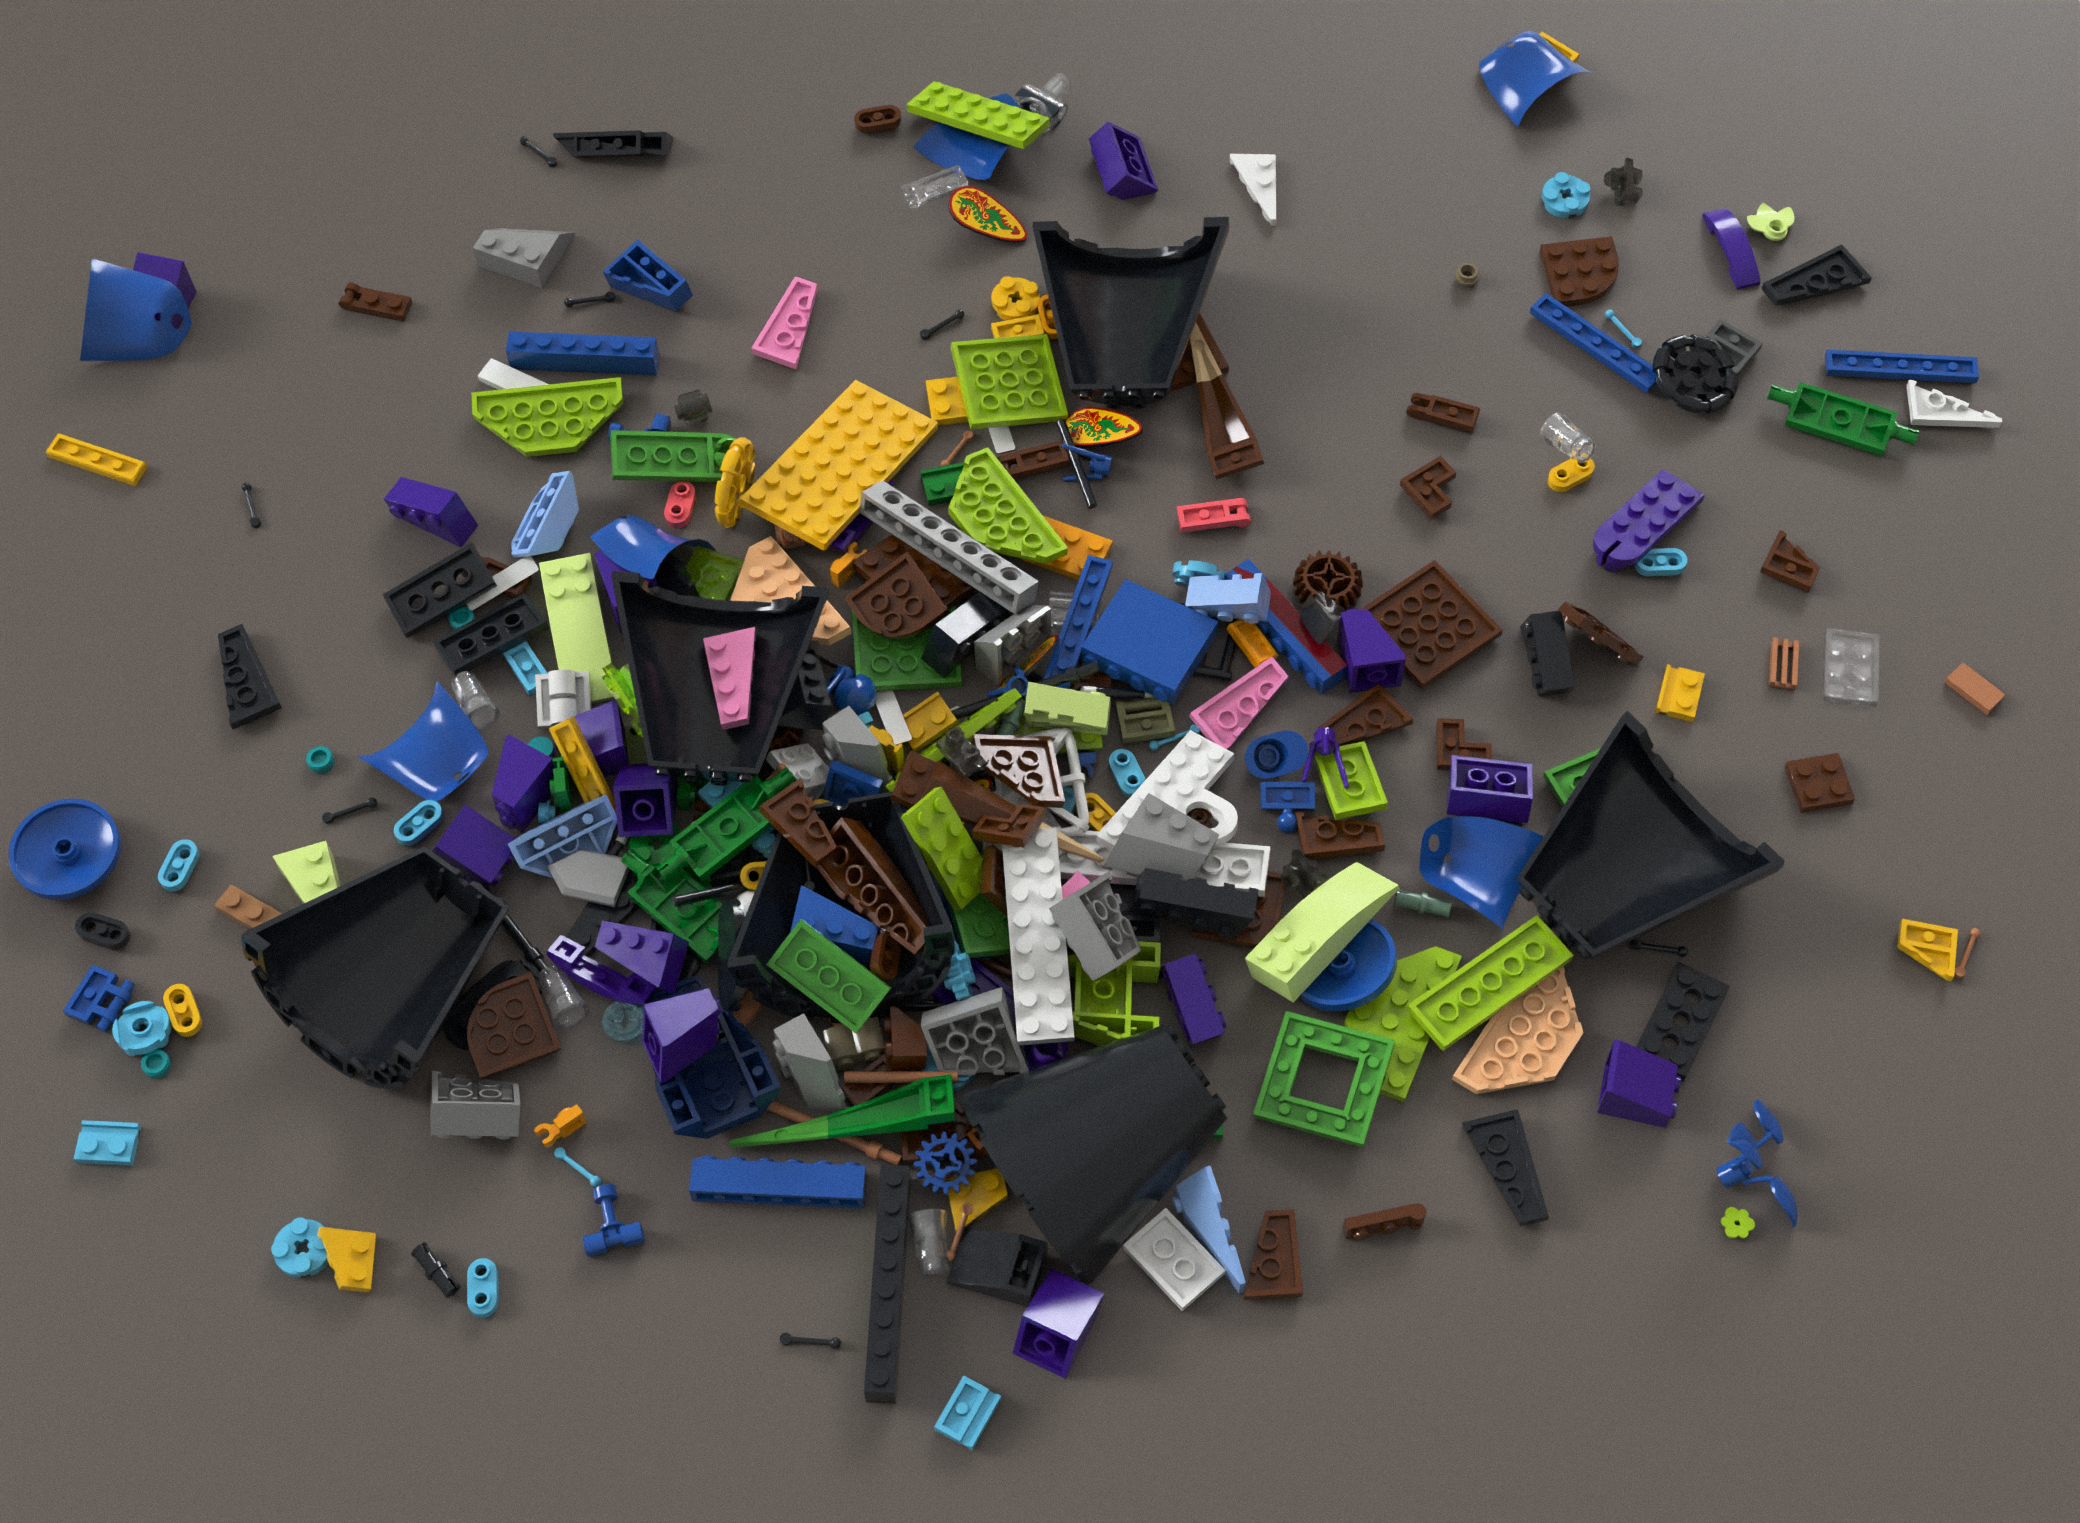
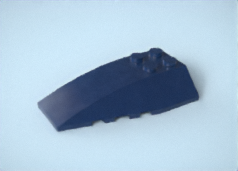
[646,974,782,1139]

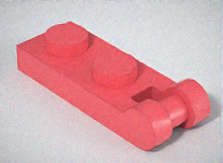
[1177,498,1251,533]

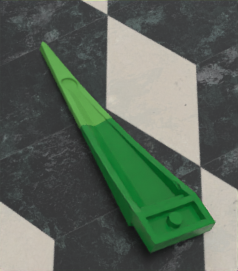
[729,1074,956,1148]

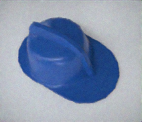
[1245,730,1309,779]

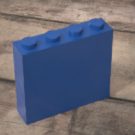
[1080,579,1218,705]

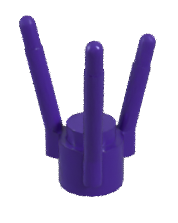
[1302,727,1349,788]

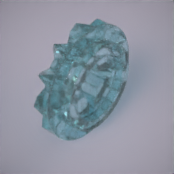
[602,1001,643,1043]

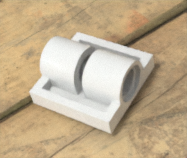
[535,670,591,728]
[766,743,829,801]

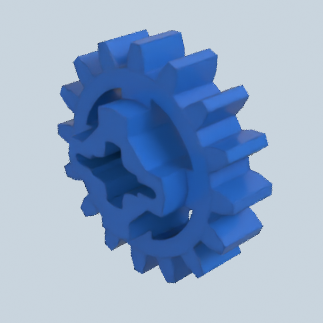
[914,1132,977,1196]

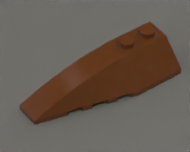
[816,817,931,955]

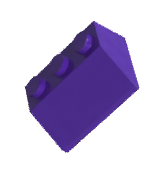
[1088,122,1158,200]
[1447,755,1533,823]

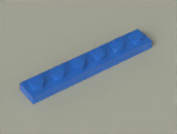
[1529,293,1656,394]
[1825,349,1979,383]
[1043,555,1113,689]

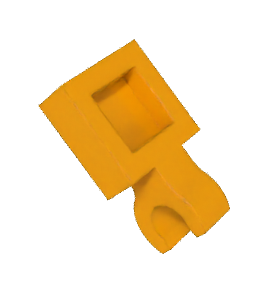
[830,542,868,588]
[534,1104,587,1148]

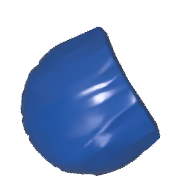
[833,674,877,716]

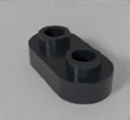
[75,912,131,949]

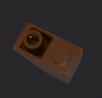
[883,1006,927,1070]

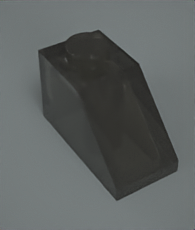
[1300,590,1345,644]

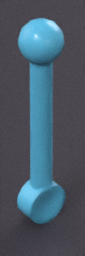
[1605,310,1642,348]
[1149,724,1200,751]
[554,1147,601,1187]

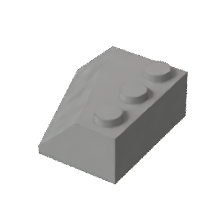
[473,228,575,288]
[974,605,1051,686]
[822,706,894,794]
[1103,793,1219,881]
[1049,871,1141,981]
[921,987,1030,1075]
[772,1013,848,1114]
[430,1071,520,1139]

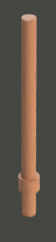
[766,1100,903,1166]

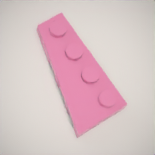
[751,276,818,370]
[703,627,757,730]
[1189,657,1288,750]

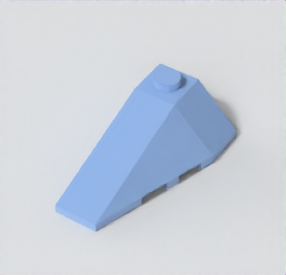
[1172,1166,1246,1294]

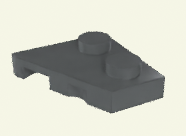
[1706,319,1763,375]

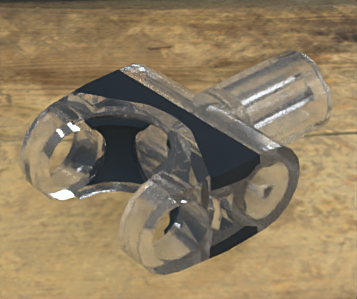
[1013,73,1071,137]

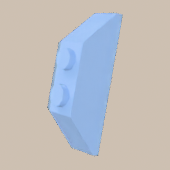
[511,471,579,558]
[508,794,617,879]

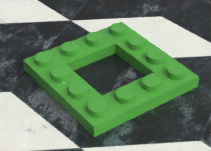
[1253,1011,1395,1148]

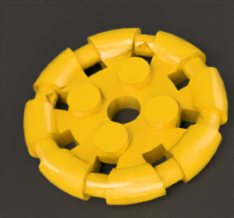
[715,437,755,528]

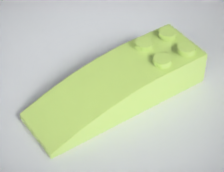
[539,553,615,704]
[1245,862,1399,1003]

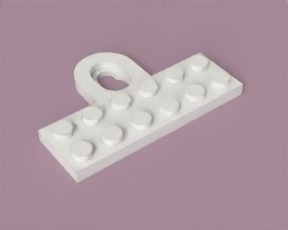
[1096,730,1238,850]

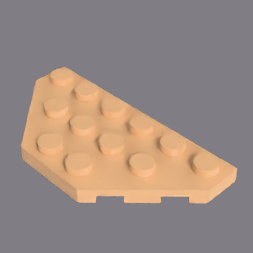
[730,536,852,646]
[1452,966,1584,1094]

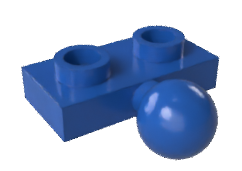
[1260,782,1315,833]

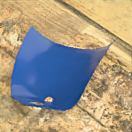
[1479,30,1595,127]
[913,94,1021,180]
[80,258,191,361]
[589,515,716,579]
[357,681,488,801]
[1419,816,1544,930]

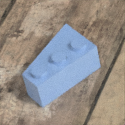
[1185,573,1271,624]

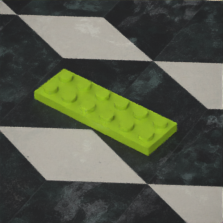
[907,81,1050,150]
[1407,915,1574,1051]

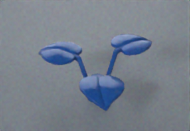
[1717,1099,1798,1228]

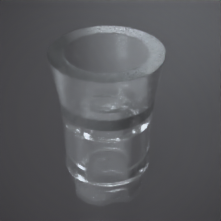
[1540,413,1596,463]
[450,671,500,730]
[538,965,590,1029]
[907,1209,949,1276]

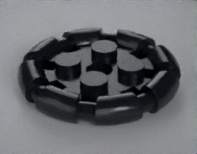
[1652,334,1738,414]

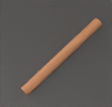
[844,1071,958,1083]

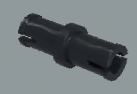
[411,1242,461,1298]

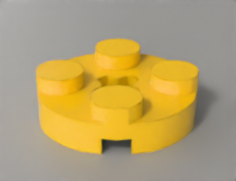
[991,276,1040,321]

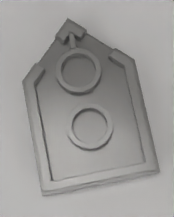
[547,849,630,907]

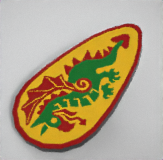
[948,186,1027,243]
[1065,407,1143,448]
[998,635,1060,689]

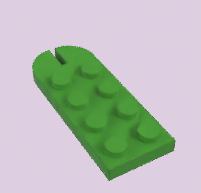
[610,430,736,482]

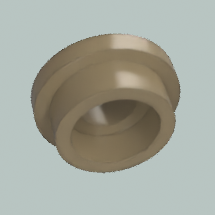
[1455,263,1480,286]

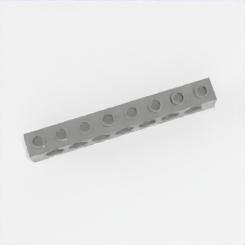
[859,480,1039,614]

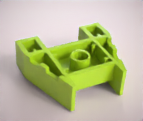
[1067,941,1161,1046]

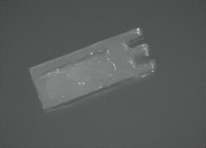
[900,165,968,208]

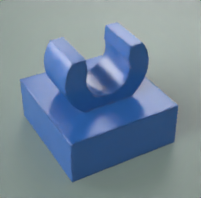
[1067,751,1096,777]

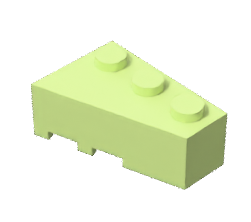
[1024,682,1111,735]
[272,841,340,904]

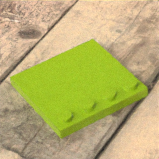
[950,334,1068,430]

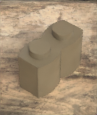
[823,1017,885,1071]

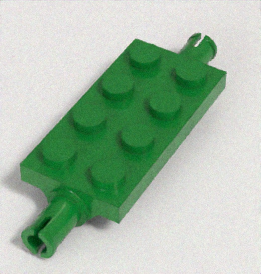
[1767,382,1920,457]
[656,767,797,882]
[621,849,722,965]

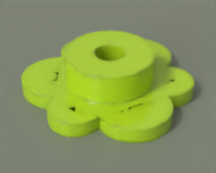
[1720,1207,1755,1239]

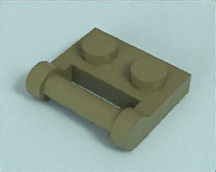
[1115,698,1175,744]

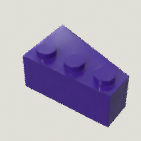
[384,477,478,548]
[595,921,689,995]
[1159,953,1226,1047]

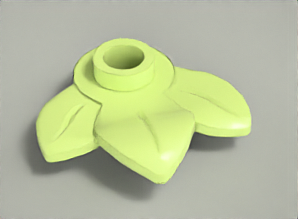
[1747,203,1795,241]

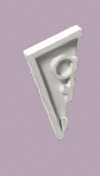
[1230,154,1276,226]
[1907,380,2002,428]

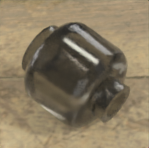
[674,390,712,426]

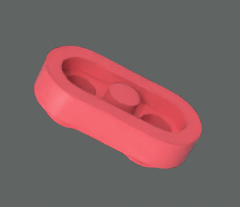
[664,481,696,529]

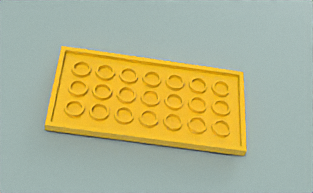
[740,380,938,551]

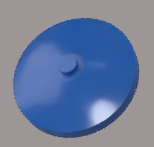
[8,799,121,900]
[1298,919,1397,1011]

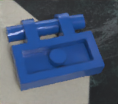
[63,965,135,1032]

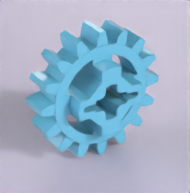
[943,940,976,1001]

